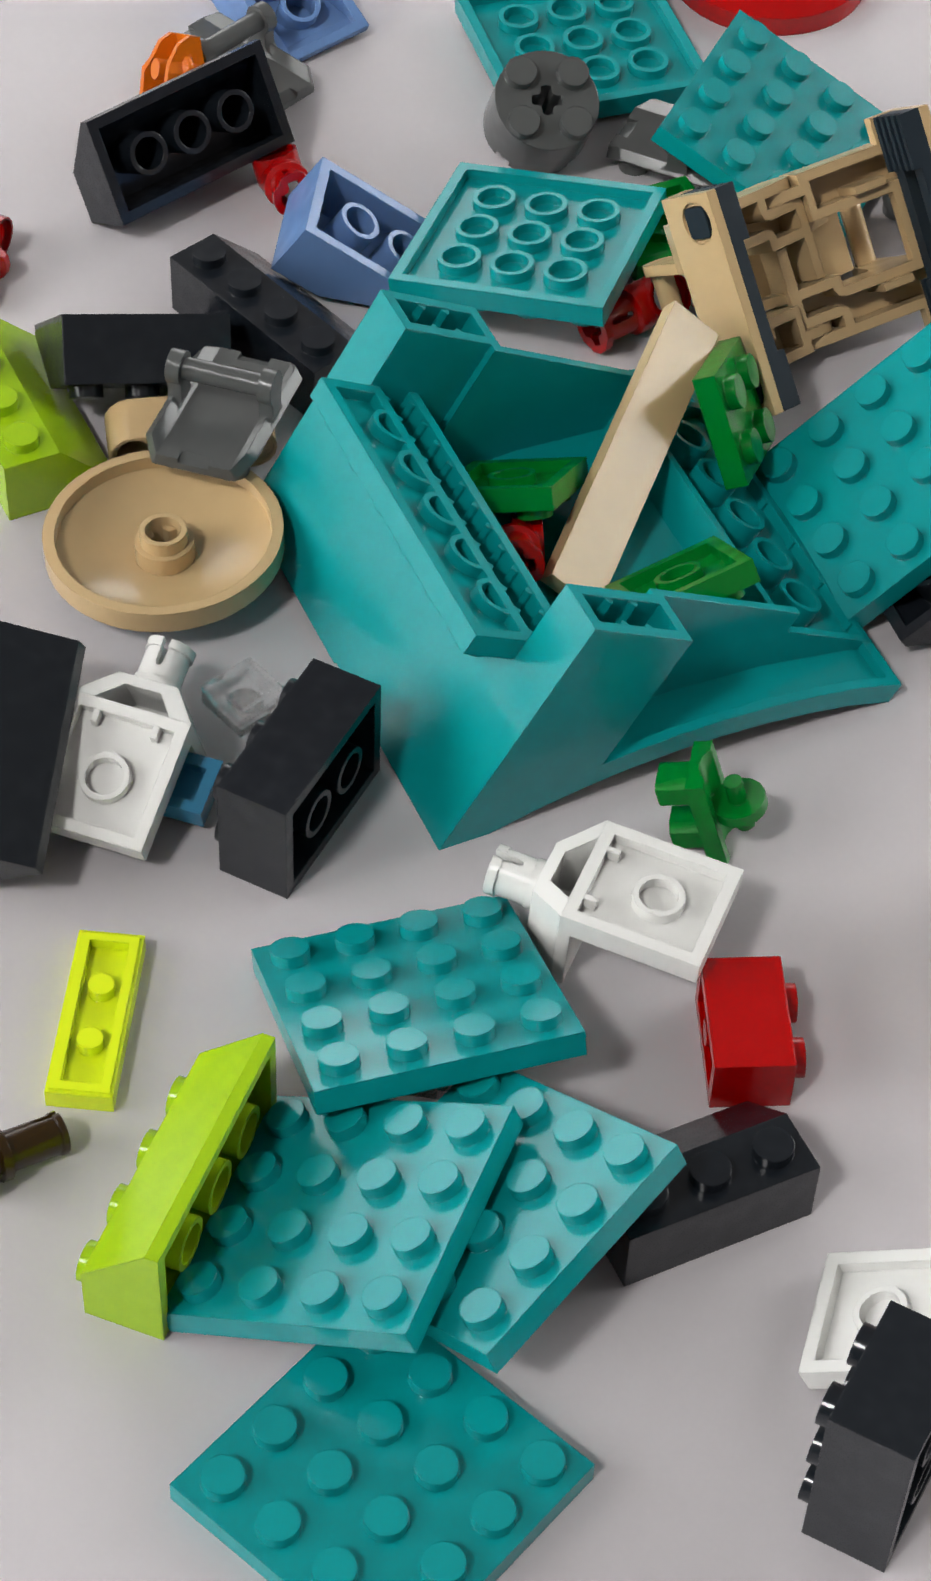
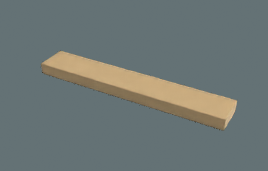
[540,300,719,594]

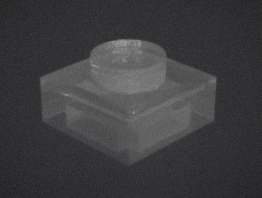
[201,657,284,738]

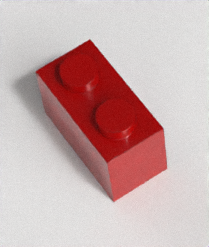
[695,956,806,1108]

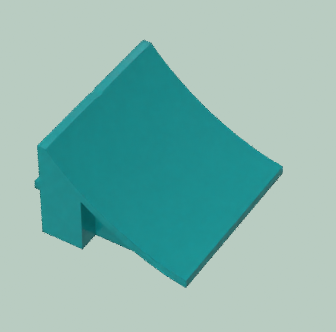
[264,289,902,850]

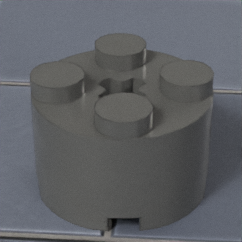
[483,51,599,174]

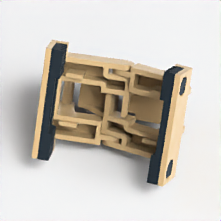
[642,104,931,416]

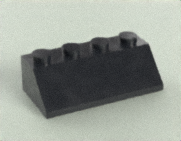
[73,39,295,226]
[170,234,355,415]
[0,621,86,880]

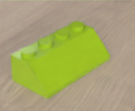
[0,319,107,521]
[76,1033,277,1341]

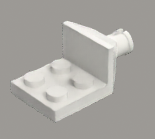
[51,635,207,861]
[483,820,744,984]
[798,1248,931,1389]

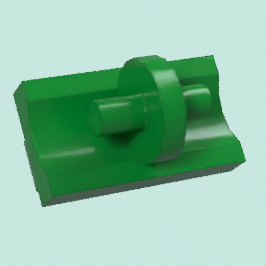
[655,740,768,864]

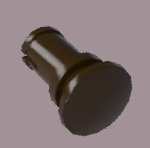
[0,1111,71,1183]

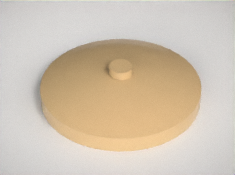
[42,450,285,632]

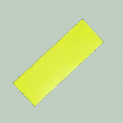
[44,930,146,1112]

